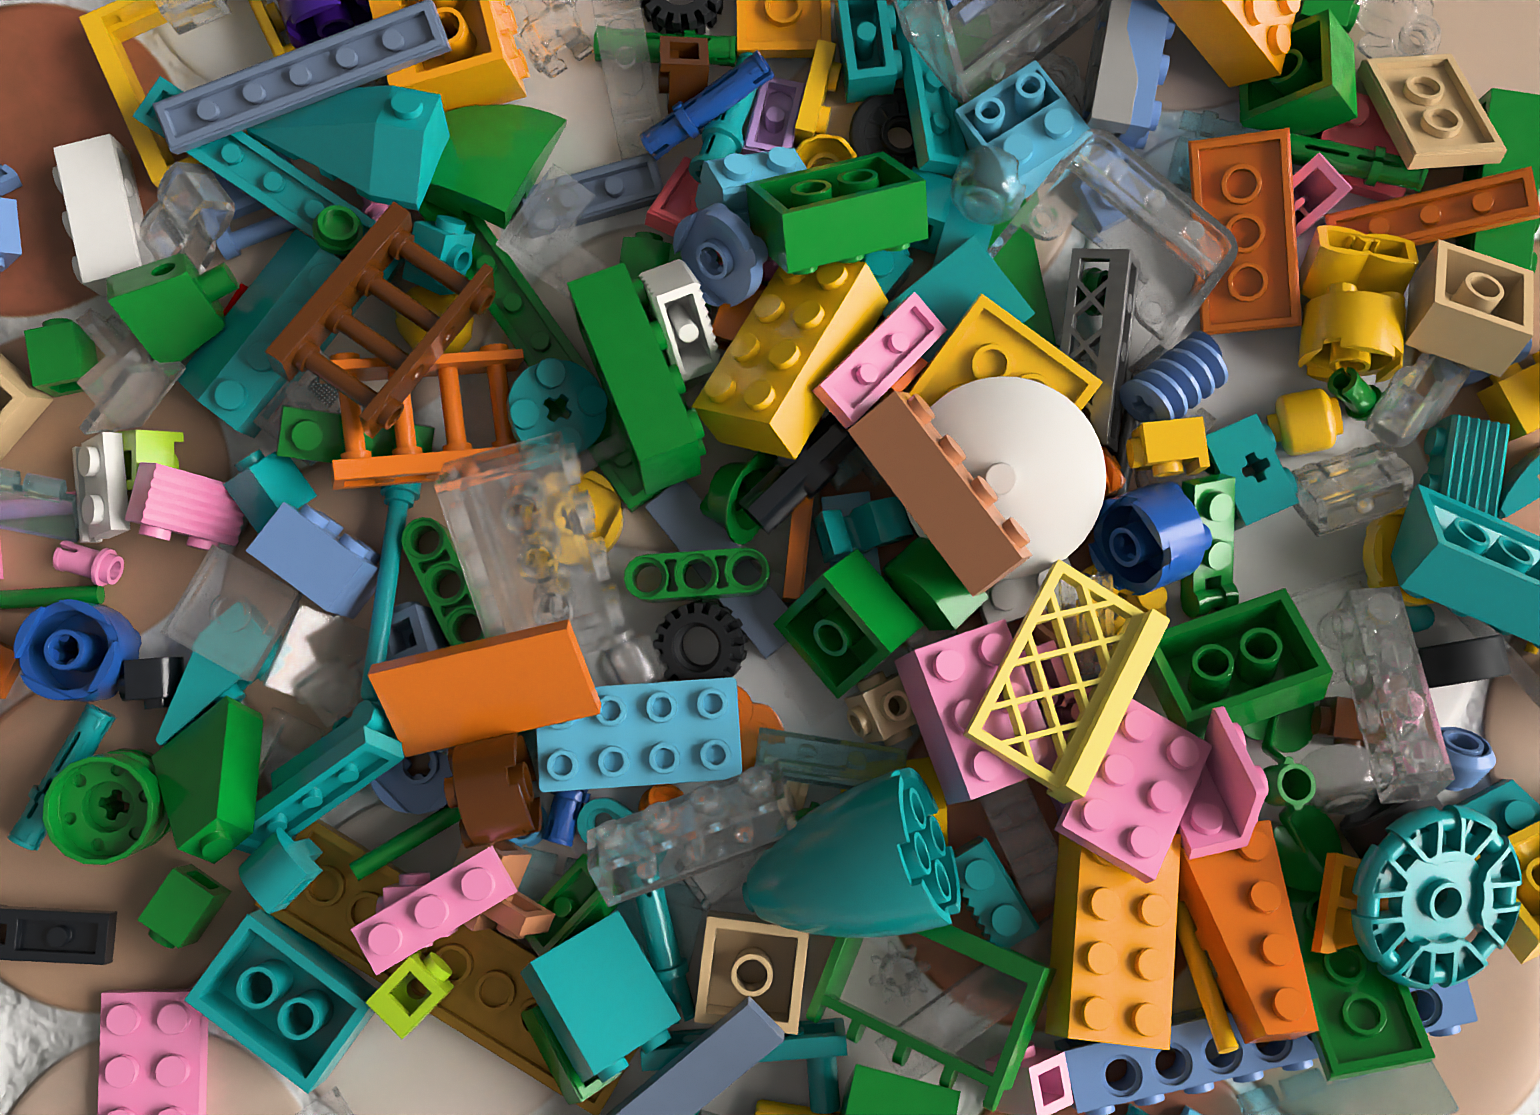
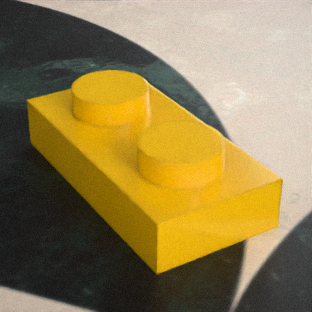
[794,39,842,147]

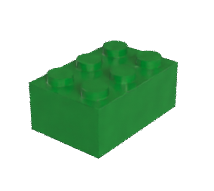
[745,151,929,275]
[1145,588,1333,739]

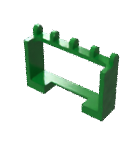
[806,925,1057,1112]

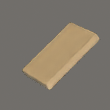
[1357,54,1507,170]

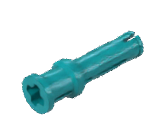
[688,52,757,183]

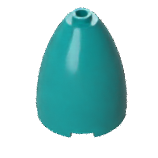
[742,767,961,938]

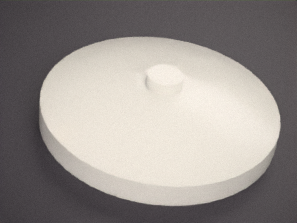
[906,376,1106,580]

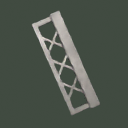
[1060,248,1141,452]

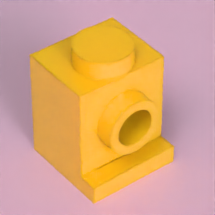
[1126,416,1210,477]

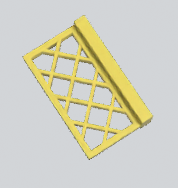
[963,559,1170,804]

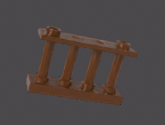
[265,202,496,439]

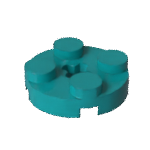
[506,358,608,459]

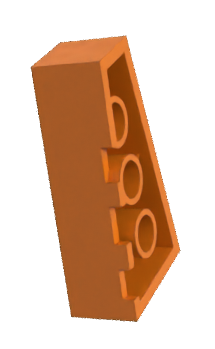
[1176,820,1319,1044]

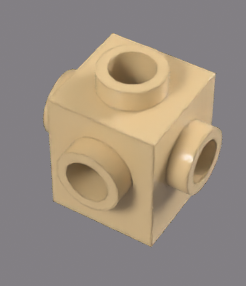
[844,671,917,747]

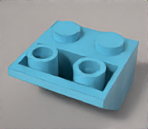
[955,60,1093,210]

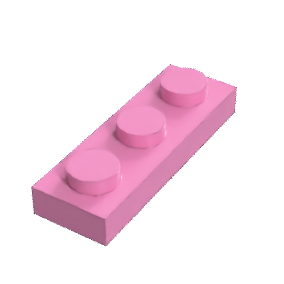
[812,292,947,429]
[351,846,518,975]

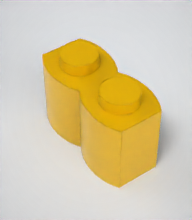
[1299,225,1419,300]

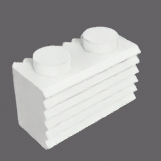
[638,259,721,382]

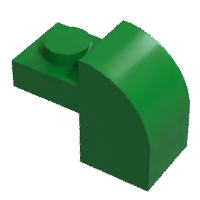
[882,537,989,631]

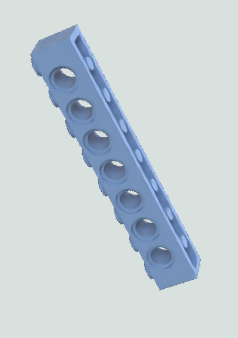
[1054,954,1478,1115]

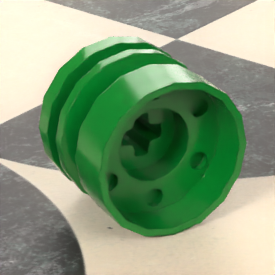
[42,748,171,865]

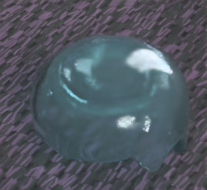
[950,145,1026,226]

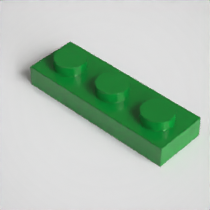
[276,405,435,463]

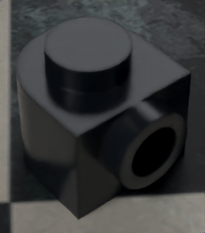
[118,657,184,710]

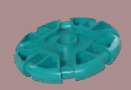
[1351,804,1522,990]

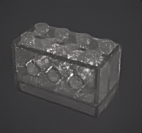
[434,430,625,655]

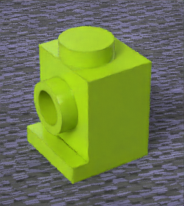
[113,430,184,491]
[365,951,455,1039]

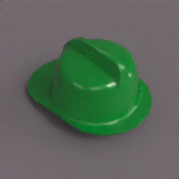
[700,452,778,545]

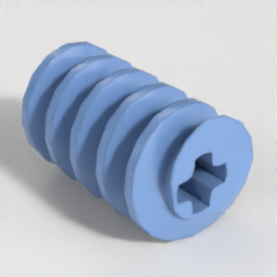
[1119,331,1229,423]

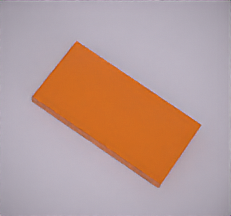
[1188,128,1302,335]
[367,619,601,757]

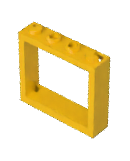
[79,0,296,200]

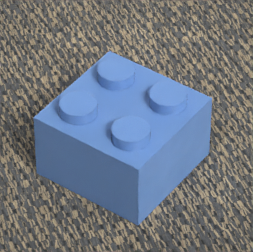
[246,502,381,619]

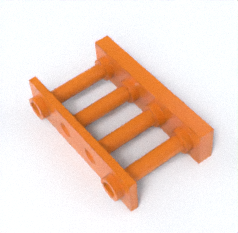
[319,343,538,490]

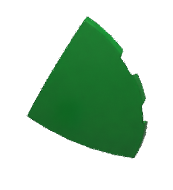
[424,104,567,230]

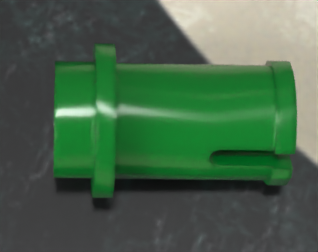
[1327,367,1384,421]

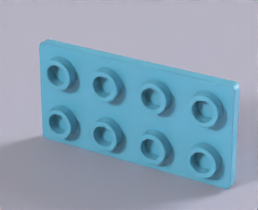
[536,677,743,792]

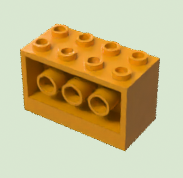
[368,0,530,112]

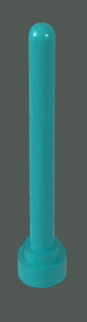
[360,483,422,703]

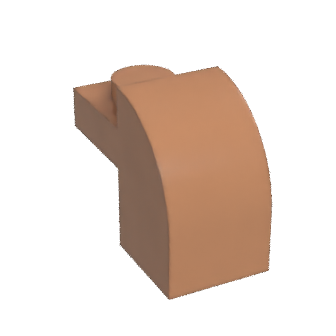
[452,840,555,939]

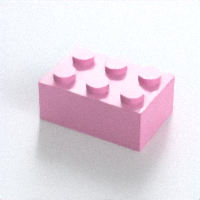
[894,619,1058,805]

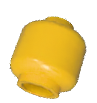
[1266,388,1344,456]

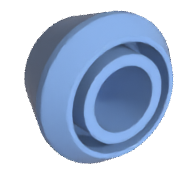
[1423,727,1496,791]

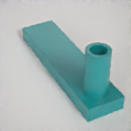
[640,1018,848,1114]

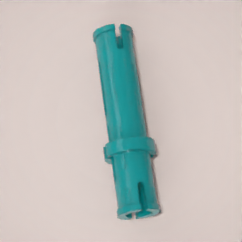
[7,703,117,851]
[628,867,696,1025]

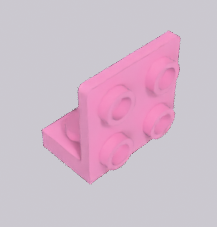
[1176,706,1269,860]

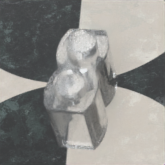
[140,162,235,274]
[1365,353,1470,448]

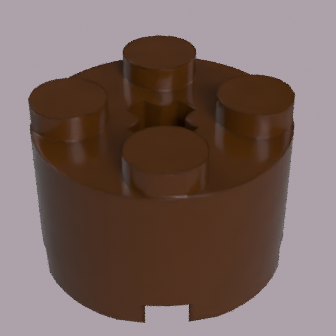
[444,732,542,849]

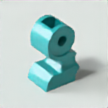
[812,497,914,564]

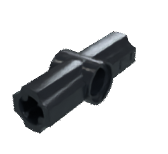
[738,412,866,535]

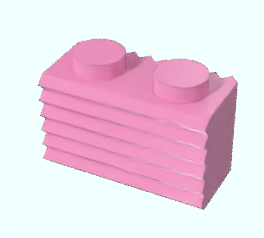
[125,462,244,552]

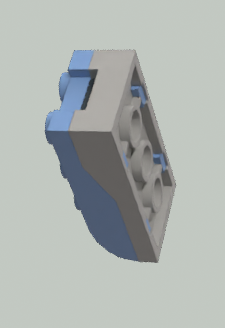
[1079,0,1176,165]

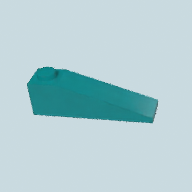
[246,85,450,211]

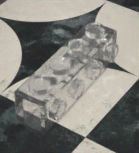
[1331,586,1455,804]
[587,760,799,907]

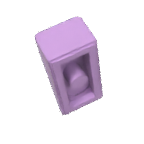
[742,77,806,155]

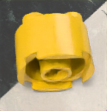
[1298,282,1406,383]

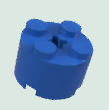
[1088,481,1212,596]
[13,599,142,702]

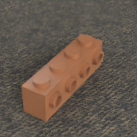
[847,391,1033,597]

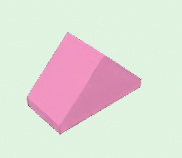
[1293,152,1353,238]

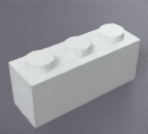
[52,134,154,297]

